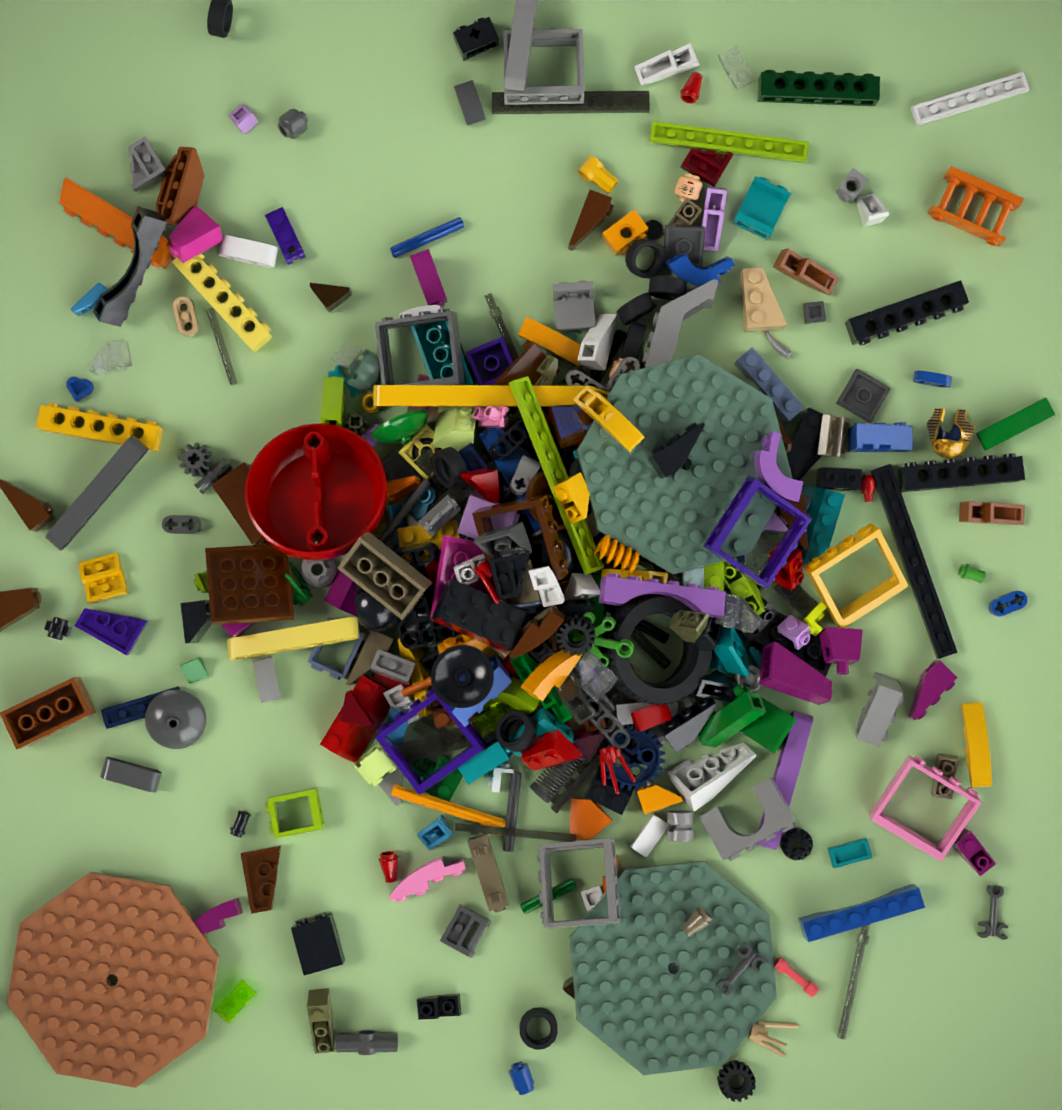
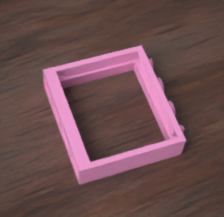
[869,754,982,861]

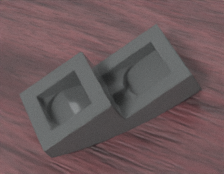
[454,80,486,126]

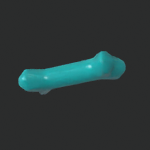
[328,365,362,397]

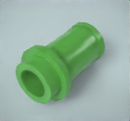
[958,564,986,583]

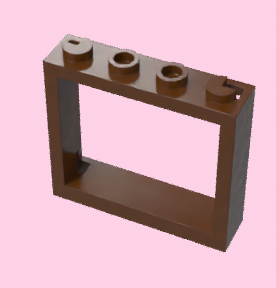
[472,494,568,589]

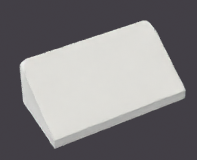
[630,813,669,857]

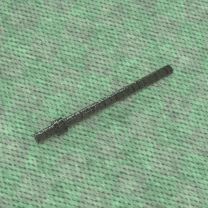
[484,293,519,362]
[455,822,576,842]
[837,924,870,1039]

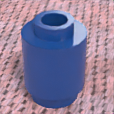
[509,1061,534,1095]

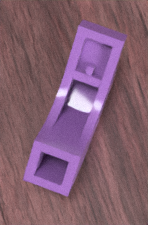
[754,432,803,503]

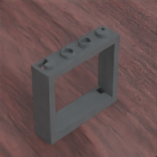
[375,308,465,385]

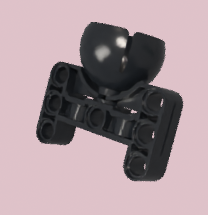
[355,542,459,649]

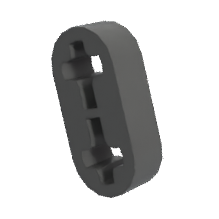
[162,515,202,534]

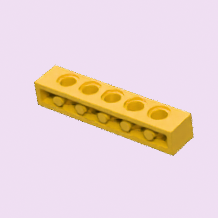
[36,402,163,452]

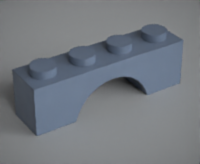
[734,347,804,424]

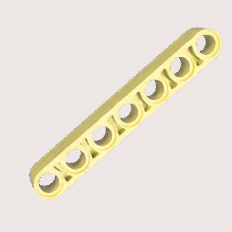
[227,617,360,660]

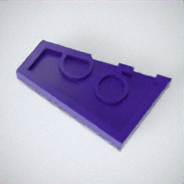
[74,608,148,656]

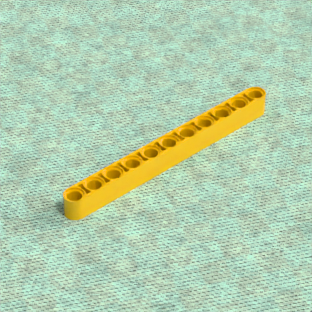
[373,385,596,407]

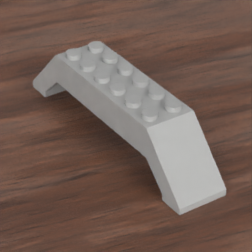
[641,279,719,368]

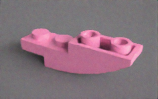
[389,857,467,902]

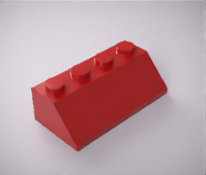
[320,674,390,763]

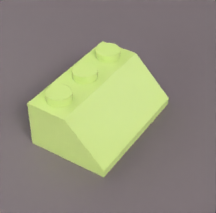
[433,406,477,449]

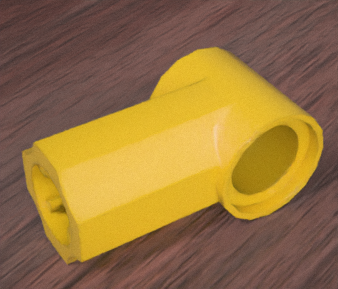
[577,155,619,195]

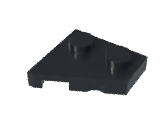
[489,551,530,600]

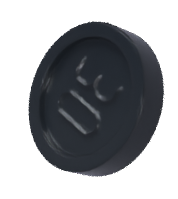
[645,220,663,240]

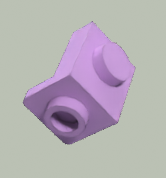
[777,615,810,650]

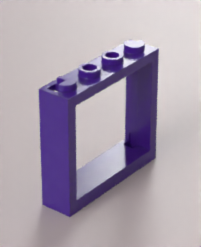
[703,477,812,588]
[375,688,486,795]

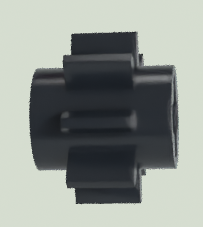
[44,617,72,640]

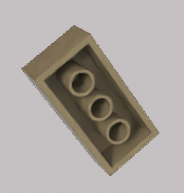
[337,532,432,620]

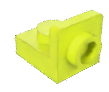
[802,602,827,636]

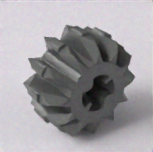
[178,443,213,477]

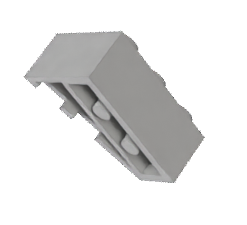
[855,672,904,746]

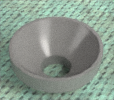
[301,559,337,588]

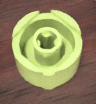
[353,743,398,786]

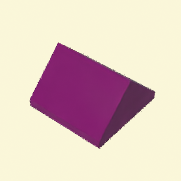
[324,570,366,618]

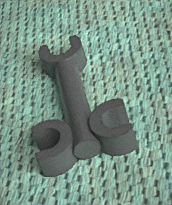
[977,885,1008,940]
[716,942,766,996]

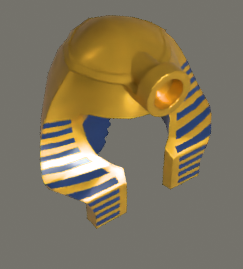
[927,408,975,459]

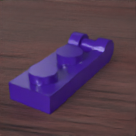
[265,207,306,265]

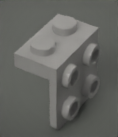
[553,280,596,331]

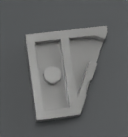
[128,136,167,192]

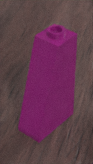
[759,642,832,705]

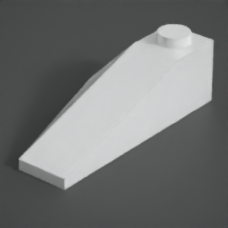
[667,742,756,811]

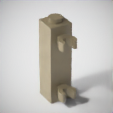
[468,833,509,913]

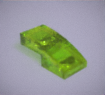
[472,703,517,737]

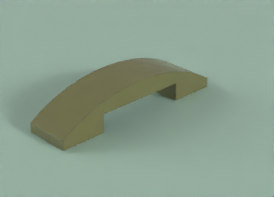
[506,354,558,426]

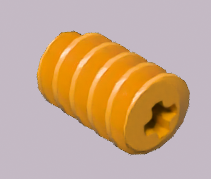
[593,535,639,576]

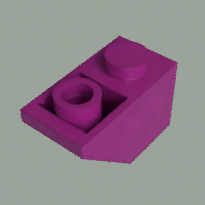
[953,828,996,876]

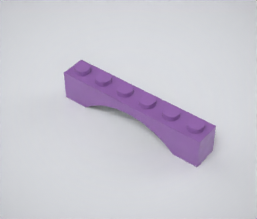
[599,573,726,618]

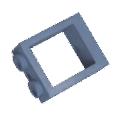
[307,618,365,680]

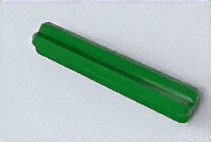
[520,878,577,914]

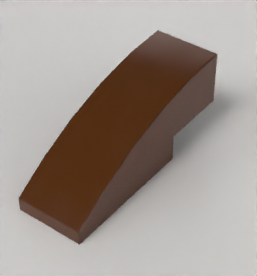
[509,606,565,659]

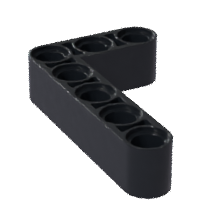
[489,418,583,477]

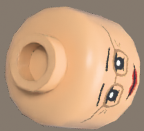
[674,173,703,202]

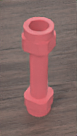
[774,957,819,997]

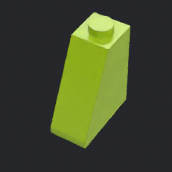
[320,376,346,428]

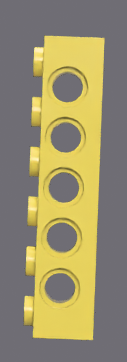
[172,253,272,353]

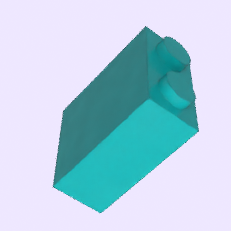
[458,738,513,785]

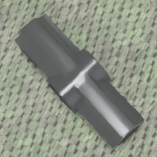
[335,1030,398,1055]

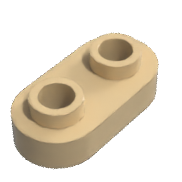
[173,297,199,337]

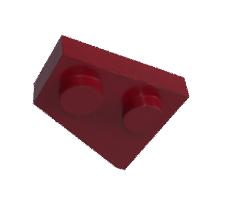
[680,149,733,187]

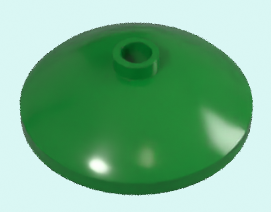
[371,410,429,444]

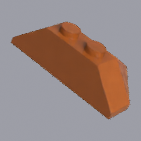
[156,147,205,225]

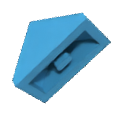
[417,815,454,850]

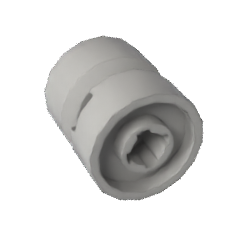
[733,665,762,692]
[667,810,694,842]

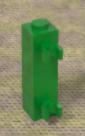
[698,684,766,748]

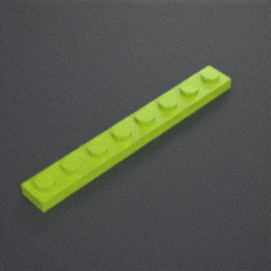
[649,121,809,163]

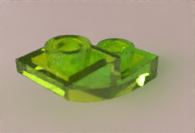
[214,979,257,1024]

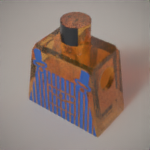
[550,404,594,449]

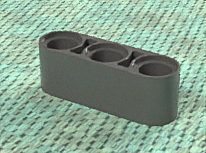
[100,757,162,793]

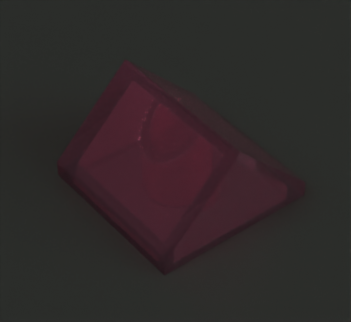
[572,727,605,761]

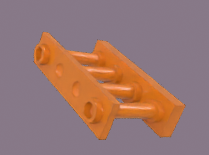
[927,166,1024,246]

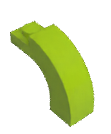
[482,677,540,715]

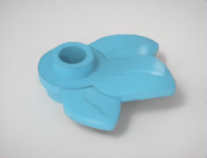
[401,486,436,519]

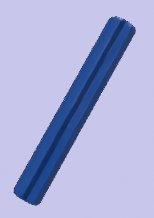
[390,217,464,258]

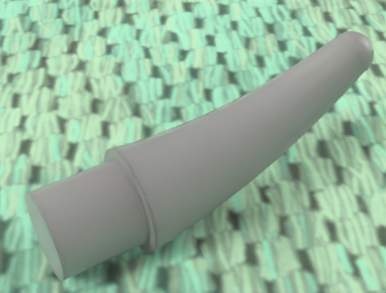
[765,331,792,359]

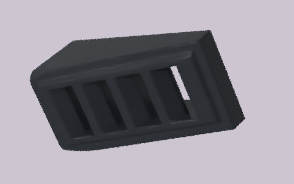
[695,617,724,652]

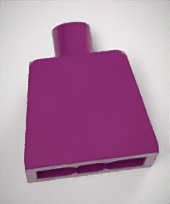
[819,627,863,675]

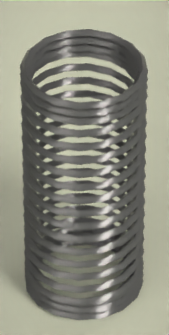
[530,745,587,803]

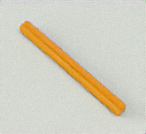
[391,784,506,831]

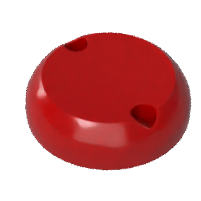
[245,423,388,561]

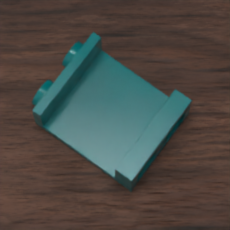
[732,176,791,241]

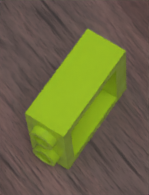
[265,787,325,839]

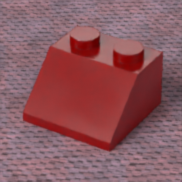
[521,729,582,771]

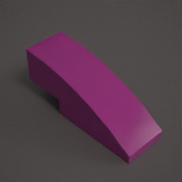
[194,898,243,934]

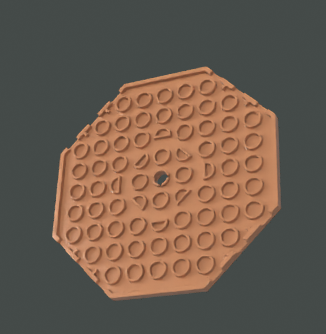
[7,872,220,1088]

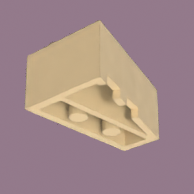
[739,267,787,333]

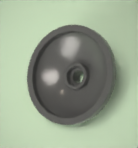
[145,689,207,749]

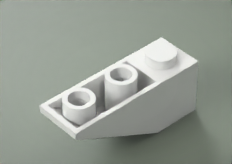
[577,314,618,370]

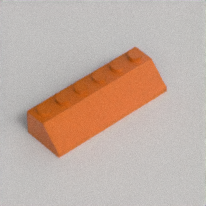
[59,178,173,269]

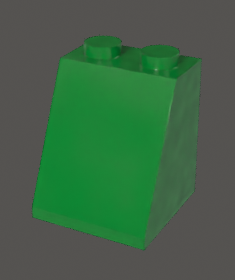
[740,692,797,754]

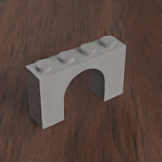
[699,778,797,861]

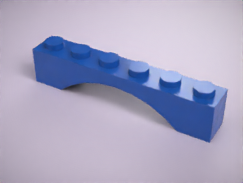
[798,884,925,942]

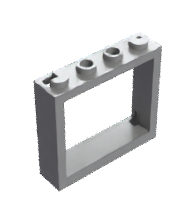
[503,28,584,105]
[537,838,621,929]

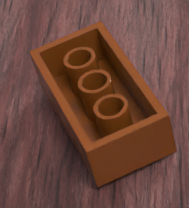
[0,677,97,750]

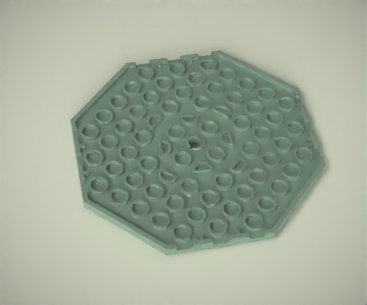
[576,354,792,575]
[569,860,777,1075]

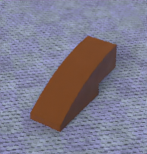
[773,248,839,295]
[959,501,1025,525]

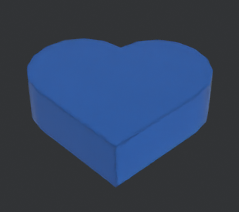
[66,377,94,402]

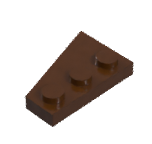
[241,845,281,914]

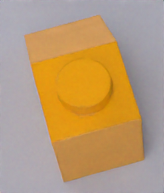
[635,781,683,814]

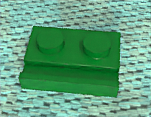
[425,755,463,802]

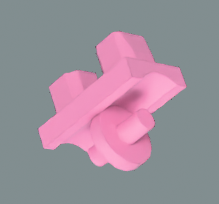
[473,406,509,429]

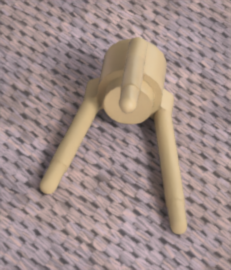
[749,1020,799,1057]

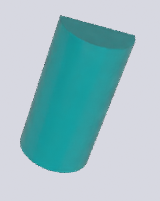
[410,320,474,385]

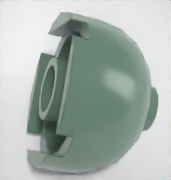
[346,349,381,390]

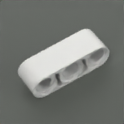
[218,235,278,268]

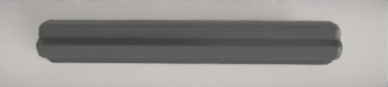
[503,772,522,852]

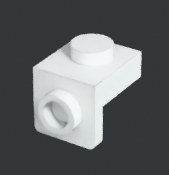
[488,763,514,793]

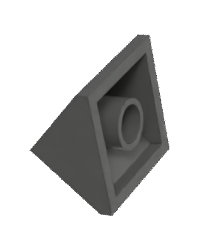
[474,522,532,558]

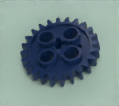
[599,724,666,791]

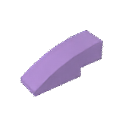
[701,186,727,252]

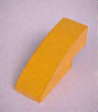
[521,649,582,702]

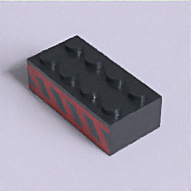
[431,579,527,652]

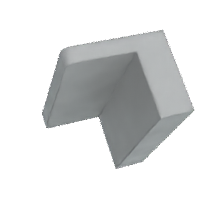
[370,649,416,686]

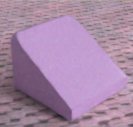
[229,104,259,134]

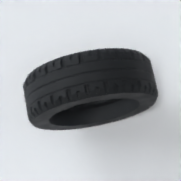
[600,594,712,705]

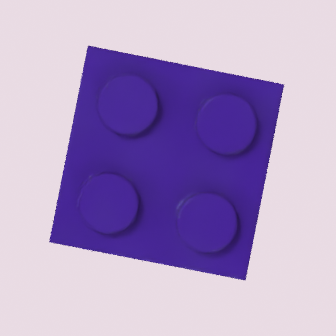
[465,337,513,385]

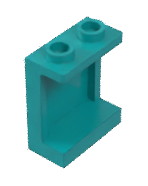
[510,707,574,757]

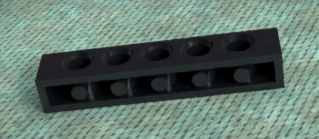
[845,280,969,346]
[898,453,1025,492]

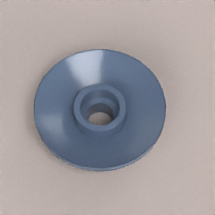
[511,600,543,614]

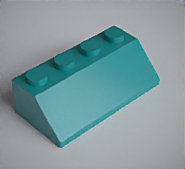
[796,485,845,568]

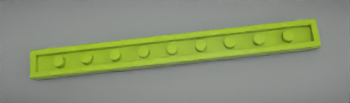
[509,376,604,575]

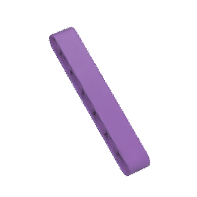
[757,711,813,850]

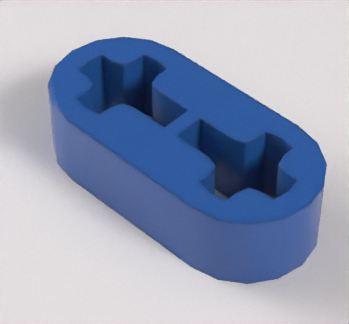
[913,371,952,388]
[988,591,1028,616]

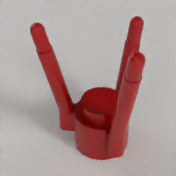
[474,559,503,604]
[598,745,636,794]

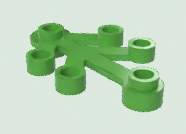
[555,612,634,667]

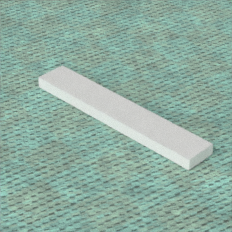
[910,71,1030,127]

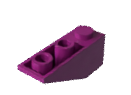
[908,660,958,720]

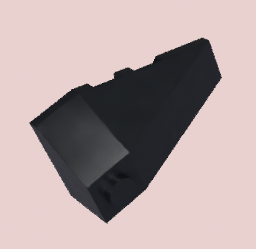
[786,407,823,481]

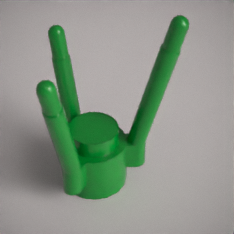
[285,562,313,607]

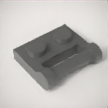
[440,904,491,958]

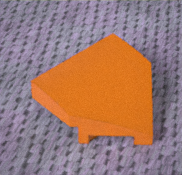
[569,798,613,840]

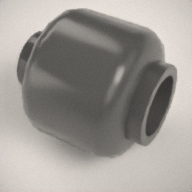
[278,109,308,139]

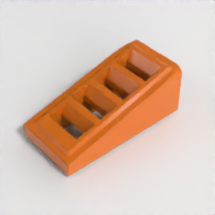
[387,476,423,502]

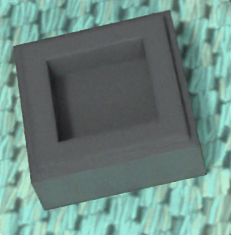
[803,301,826,324]

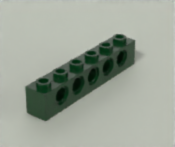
[758,70,880,106]

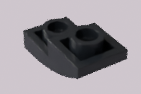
[417,994,462,1020]

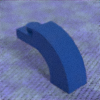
[665,253,735,286]

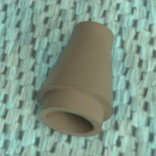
[682,907,713,937]

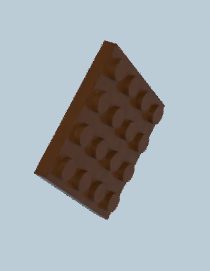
[205,544,294,625]

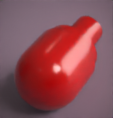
[859,474,876,502]

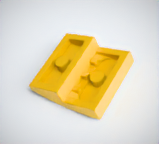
[78,552,129,604]

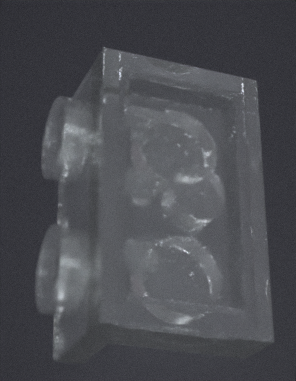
[740,533,778,576]

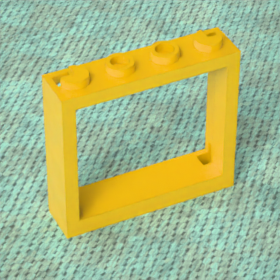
[803,523,908,628]

